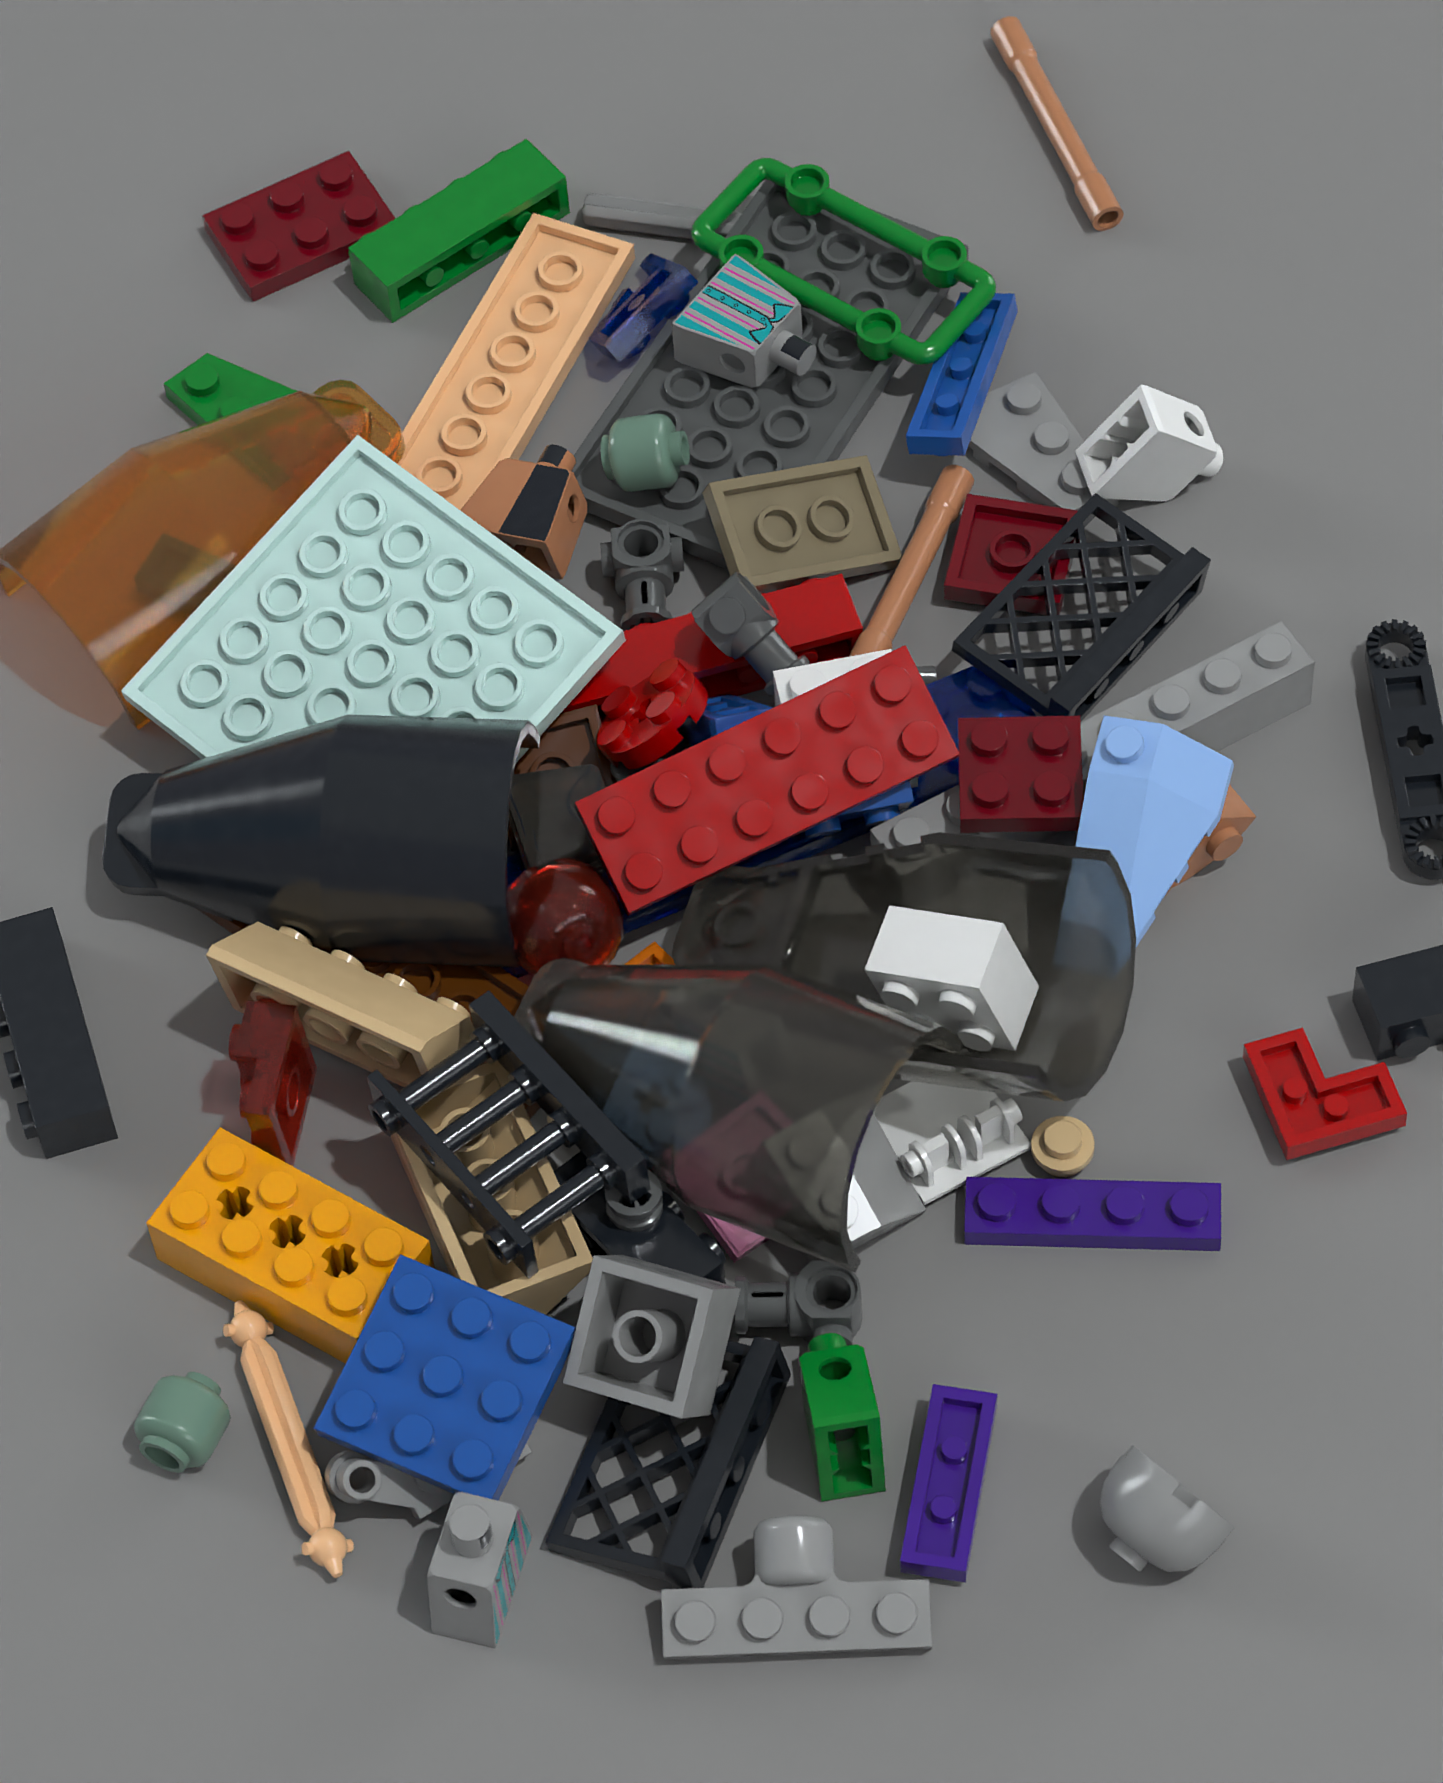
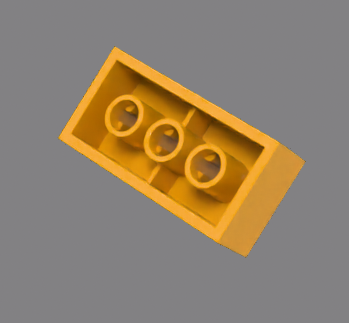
[146,1127,435,1364]

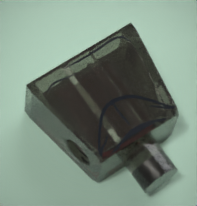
[509,764,606,903]

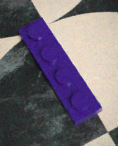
[964,1177,1221,1251]

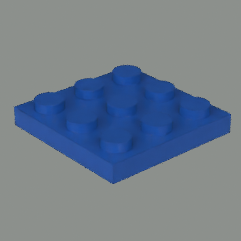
[314,1254,576,1501]

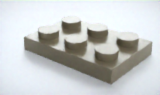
[702,455,902,593]

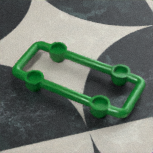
[691,158,996,365]

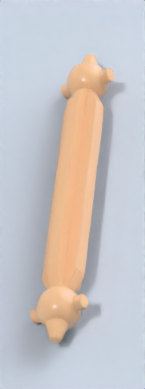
[223,1300,354,1578]

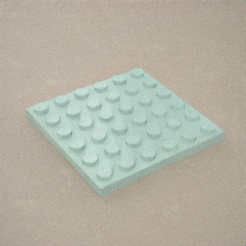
[121,435,626,763]

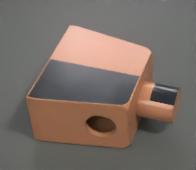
[460,444,587,580]

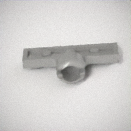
[661,1516,932,1660]

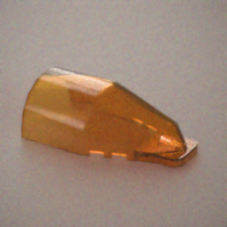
[0,380,405,730]

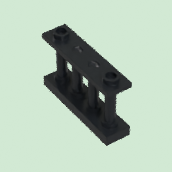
[367,991,651,1279]

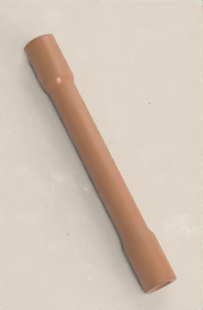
[990,16,1123,231]
[849,465,974,656]

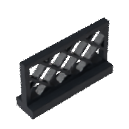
[952,493,1211,721]
[546,1336,791,1589]

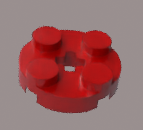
[596,658,708,770]

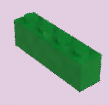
[348,138,570,323]

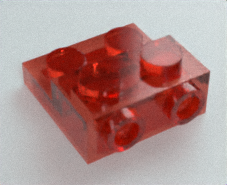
[229,998,317,1167]

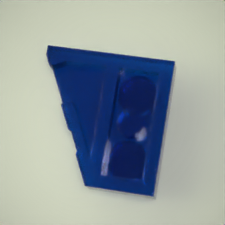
[588,253,699,362]

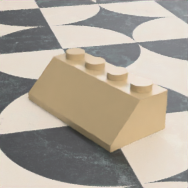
[206,922,474,1087]
[391,1061,593,1315]

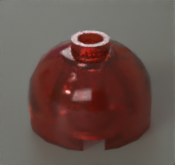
[507,858,624,986]

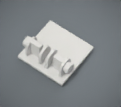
[869,1053,1031,1205]

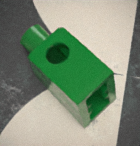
[799,1333,886,1502]

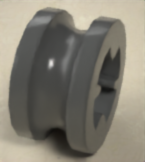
[605,1169,663,1232]

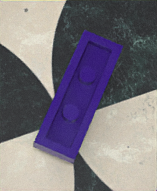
[900,1384,997,1583]

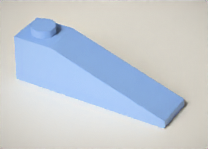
[1055,715,1234,977]

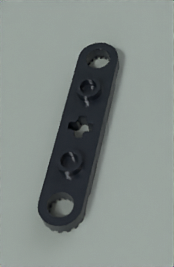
[1365,619,1443,880]

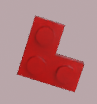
[1243,1027,1407,1160]

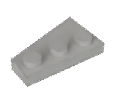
[968,372,1119,510]

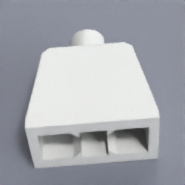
[1075,385,1223,501]

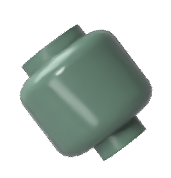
[601,413,690,492]
[133,1372,231,1473]

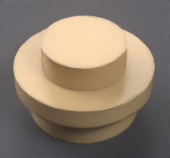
[1031,1116,1095,1178]

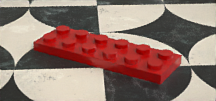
[574,645,960,916]

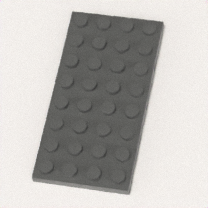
[572,180,969,570]

